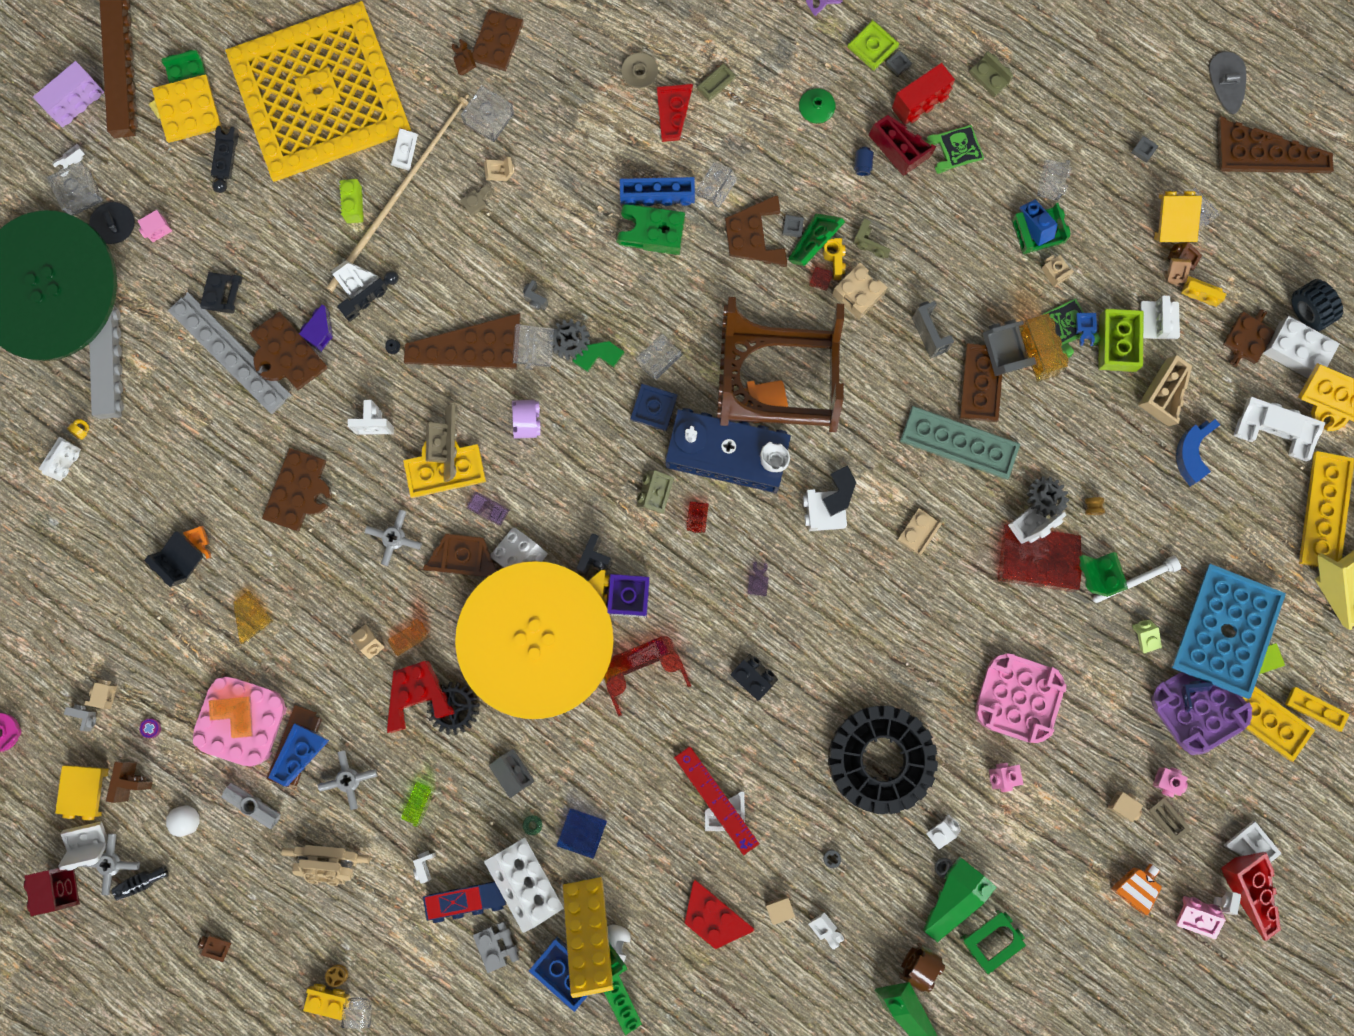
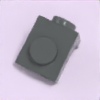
[523,280,548,311]

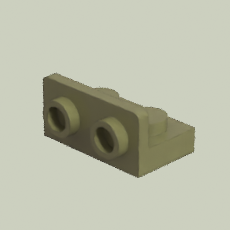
[969,51,1014,98]
[636,470,674,514]

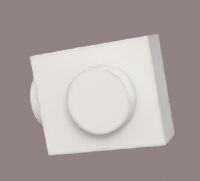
[926,815,961,849]
[413,851,436,884]

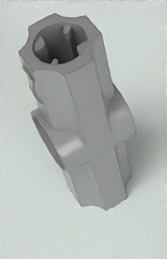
[221,783,281,829]

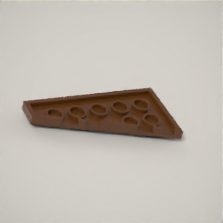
[1218,116,1334,174]
[404,313,521,370]

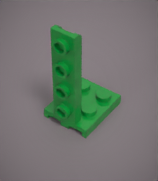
[603,943,642,1036]

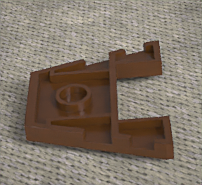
[725,195,787,267]

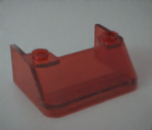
[603,636,692,717]

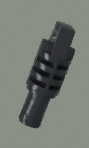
[111,865,169,900]

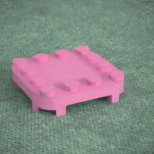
[975,654,1066,743]
[193,677,287,766]

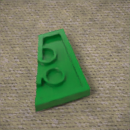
[788,214,845,266]

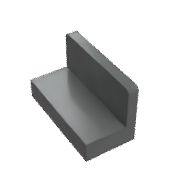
[489,749,535,798]

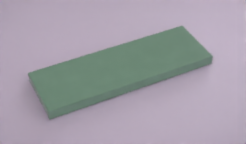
[900,406,1020,480]

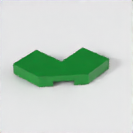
[572,341,625,373]

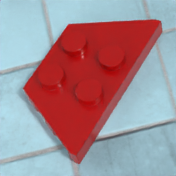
[684,880,755,949]

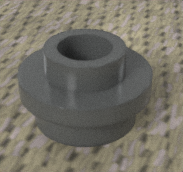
[935,858,954,878]

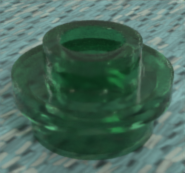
[523,815,543,835]

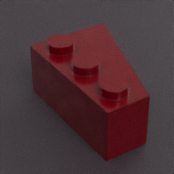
[868,115,937,176]

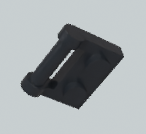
[200,272,243,314]

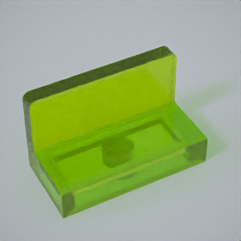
[401,781,435,827]

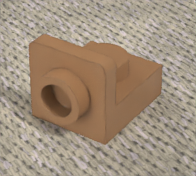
[1164,258,1192,284]

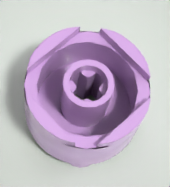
[512,400,540,439]

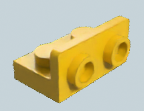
[303,984,350,1021]

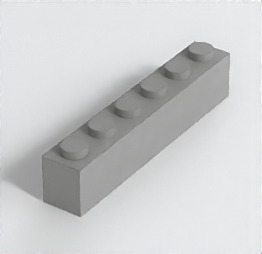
[89,306,124,419]

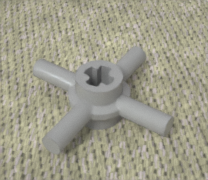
[365,510,422,566]
[318,750,378,810]
[78,834,140,895]

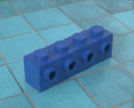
[620,177,695,206]

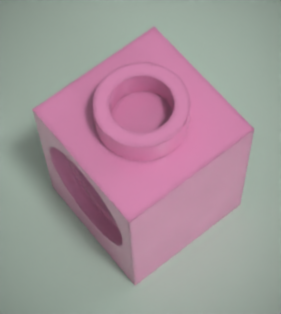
[138,210,172,242]

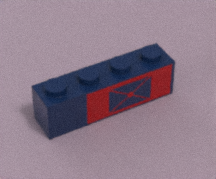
[423,881,507,923]

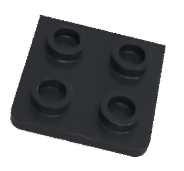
[144,531,203,587]

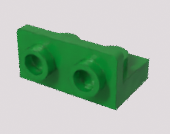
[161,50,206,84]

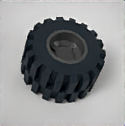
[1291,279,1344,332]

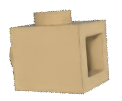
[1107,791,1143,822]

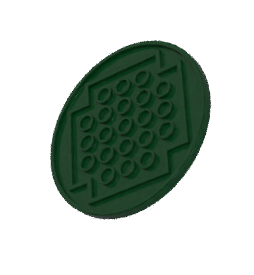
[0,210,117,361]

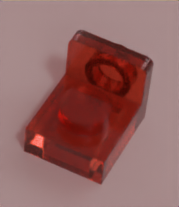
[687,501,709,533]

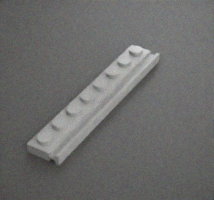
[168,292,292,414]

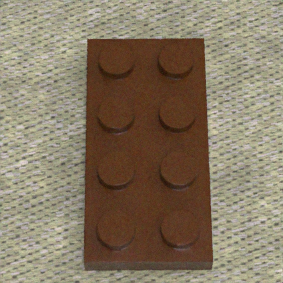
[959,343,1002,422]

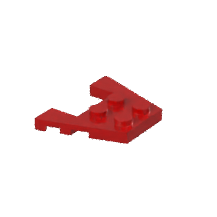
[387,661,454,733]

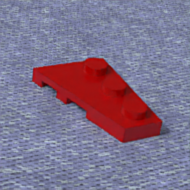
[657,84,693,142]

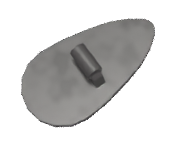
[1209,52,1246,115]

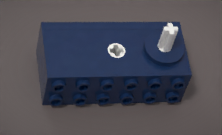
[666,408,791,494]

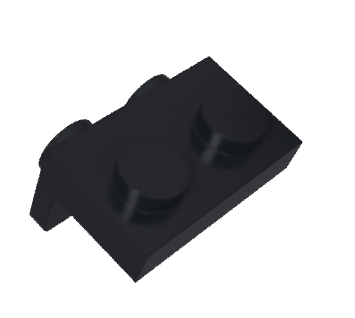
[730,654,778,701]

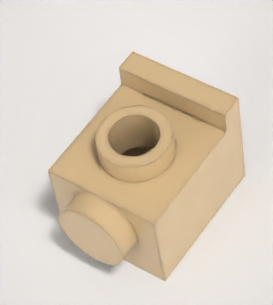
[1041,255,1074,287]
[85,679,117,709]

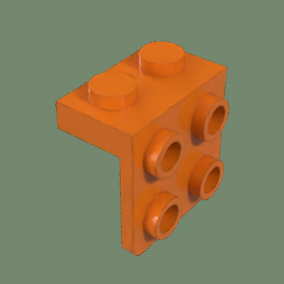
[744,380,788,424]

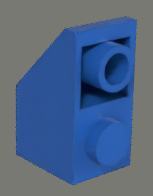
[1020,199,1057,246]

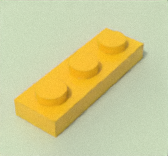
[1285,687,1350,732]

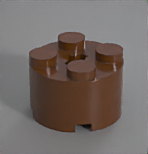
[899,943,945,993]

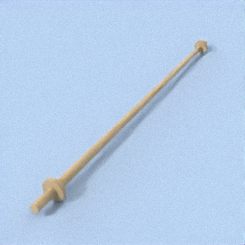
[326,94,469,292]

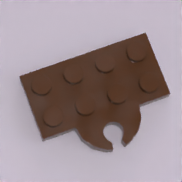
[249,311,328,391]
[262,448,332,532]

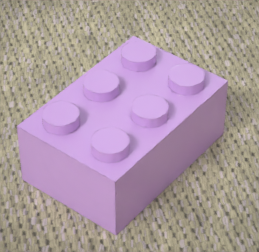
[33,61,104,128]

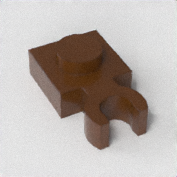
[452,39,476,76]

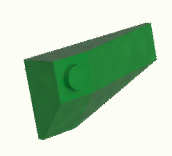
[923,856,997,943]
[874,982,937,1036]

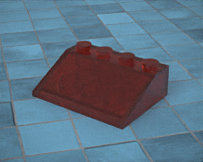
[997,524,1082,593]

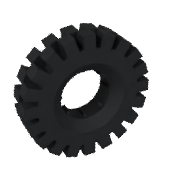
[828,706,938,814]

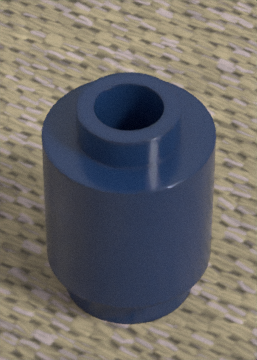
[854,147,874,176]

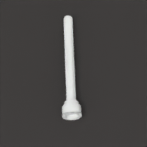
[1092,555,1181,603]

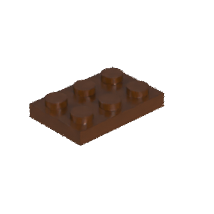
[472,9,524,72]

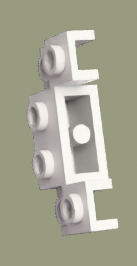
[1233,397,1325,461]

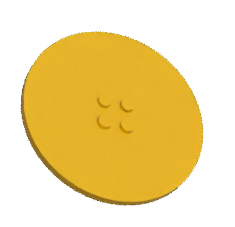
[455,561,613,719]

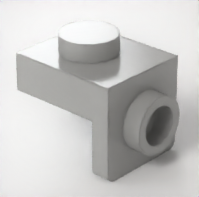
[64,704,96,731]

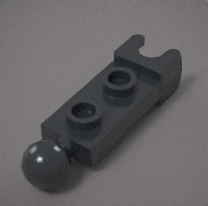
[211,126,239,193]
[337,270,399,322]

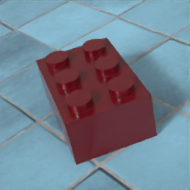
[23,868,80,917]

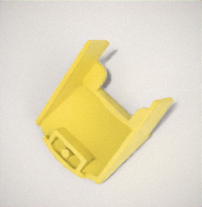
[1315,550,1354,630]

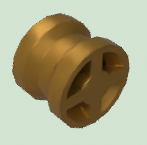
[1085,497,1105,515]
[325,964,349,987]

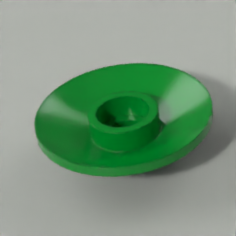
[799,88,836,124]

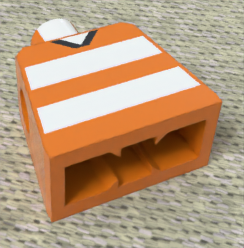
[1111,864,1162,915]

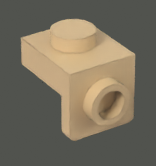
[484,157,514,181]
[351,624,384,659]

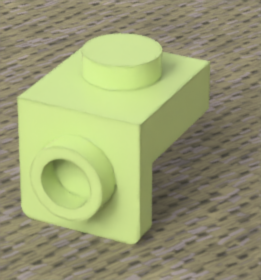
[1133,620,1162,653]

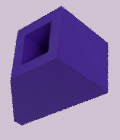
[299,305,333,352]

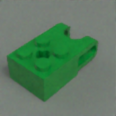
[616,205,685,255]

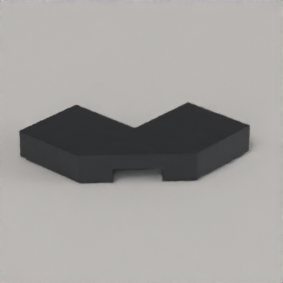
[822,465,856,517]

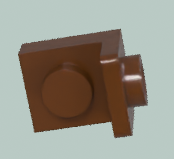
[1167,242,1203,271]
[197,931,232,962]

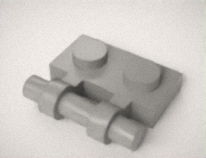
[473,921,519,973]

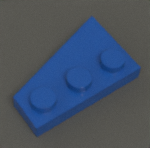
[268,723,329,786]

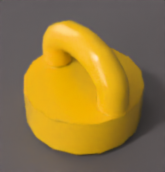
[67,419,89,440]

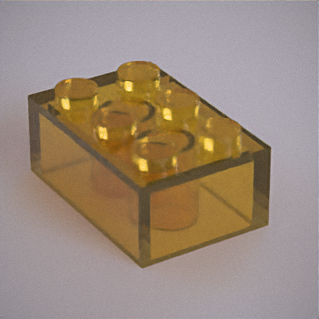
[1019,313,1068,382]

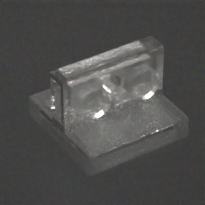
[513,324,554,370]

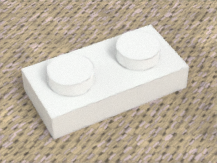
[391,129,418,171]

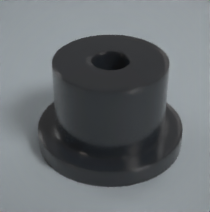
[385,339,400,355]

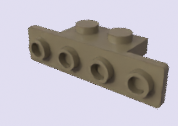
[426,404,458,482]

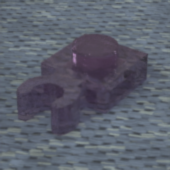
[747,562,769,597]

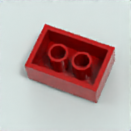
[892,63,955,126]

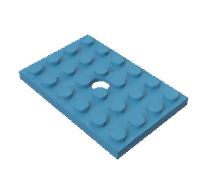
[1172,564,1286,699]

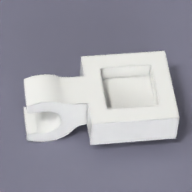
[52,144,85,175]
[1213,892,1241,915]
[808,913,844,949]

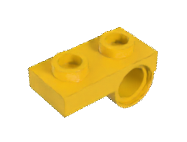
[823,238,846,280]

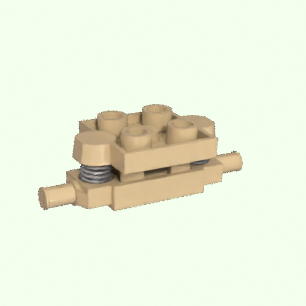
[281,845,370,886]

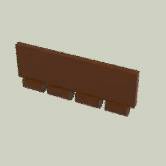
[267,705,322,787]

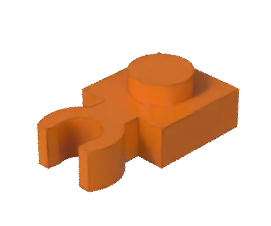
[183,526,211,561]

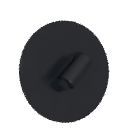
[89,202,135,244]

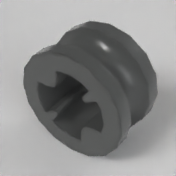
[823,850,841,868]

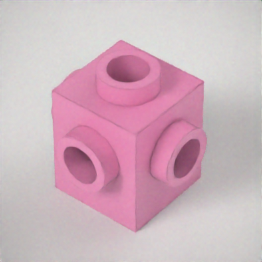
[989,763,1024,792]
[1152,767,1188,798]

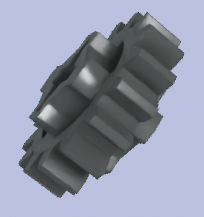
[549,319,590,361]
[1026,476,1069,517]

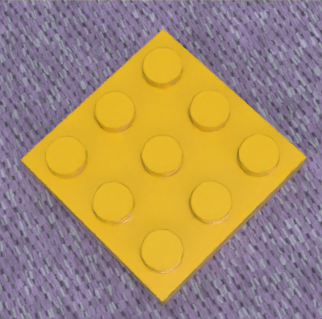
[152,74,222,143]

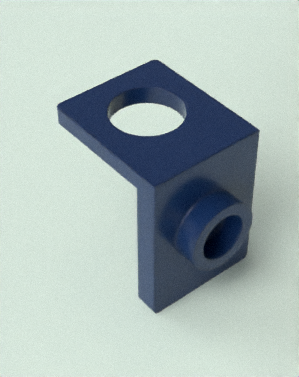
[1181,681,1213,712]

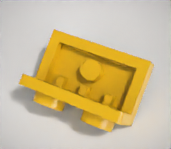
[1181,276,1226,307]

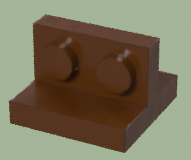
[106,761,153,803]

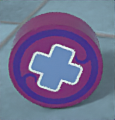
[139,719,161,738]

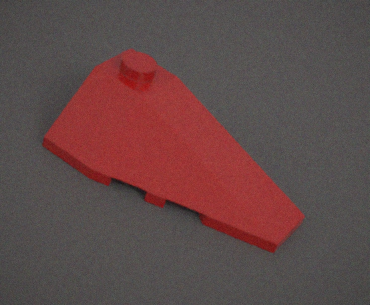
[1221,852,1281,941]

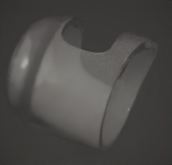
[341,997,372,1029]

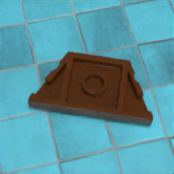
[423,534,496,577]

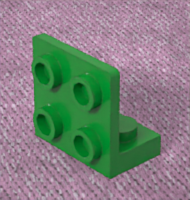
[1079,552,1128,597]

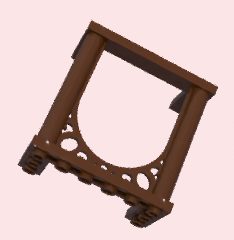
[717,297,844,433]

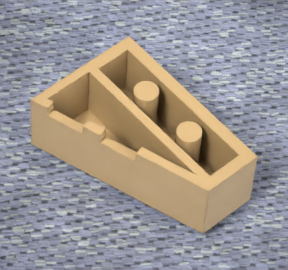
[1138,355,1192,426]

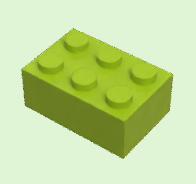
[1098,309,1144,372]

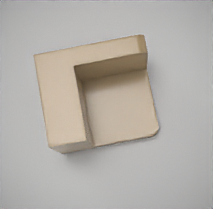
[765,896,795,925]

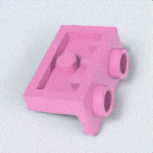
[1176,896,1225,939]

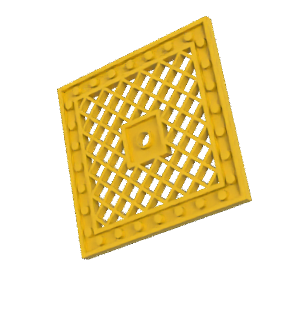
[225,1,412,182]

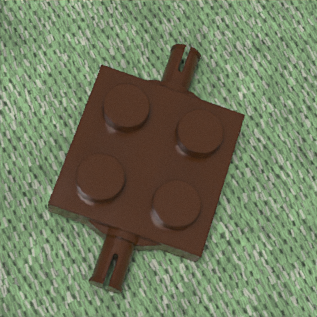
[1223,309,1275,367]

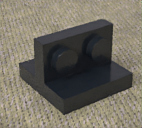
[576,533,613,576]

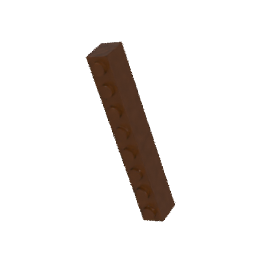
[99,0,138,139]

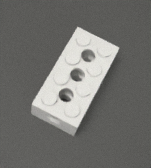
[484,838,564,933]

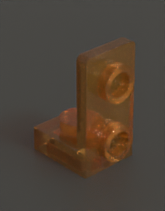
[388,618,430,656]

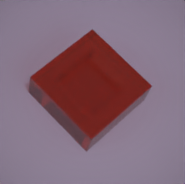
[809,266,833,291]

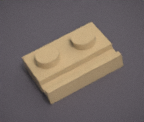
[897,508,942,556]

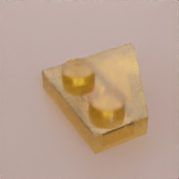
[233,591,273,644]

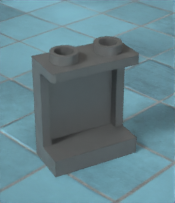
[912,301,954,359]
[983,319,1037,376]

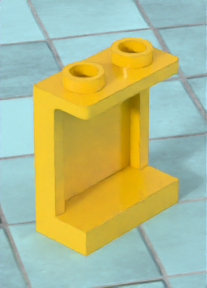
[1154,191,1202,242]
[55,765,109,820]

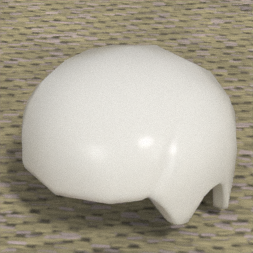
[760,442,790,472]
[166,805,199,837]

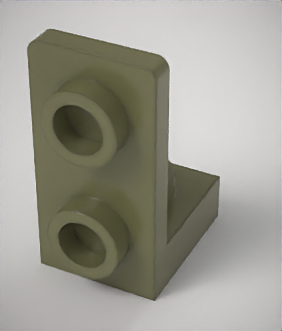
[853,218,891,258]

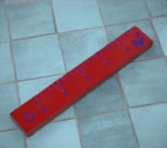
[674,747,760,856]

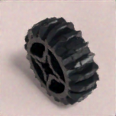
[427,682,480,735]

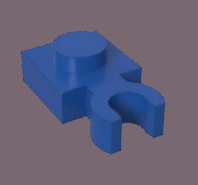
[1076,313,1097,346]

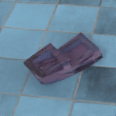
[466,491,510,527]

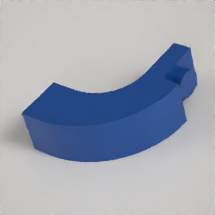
[1176,419,1220,486]

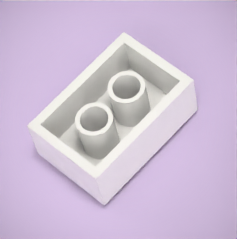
[1263,316,1340,378]

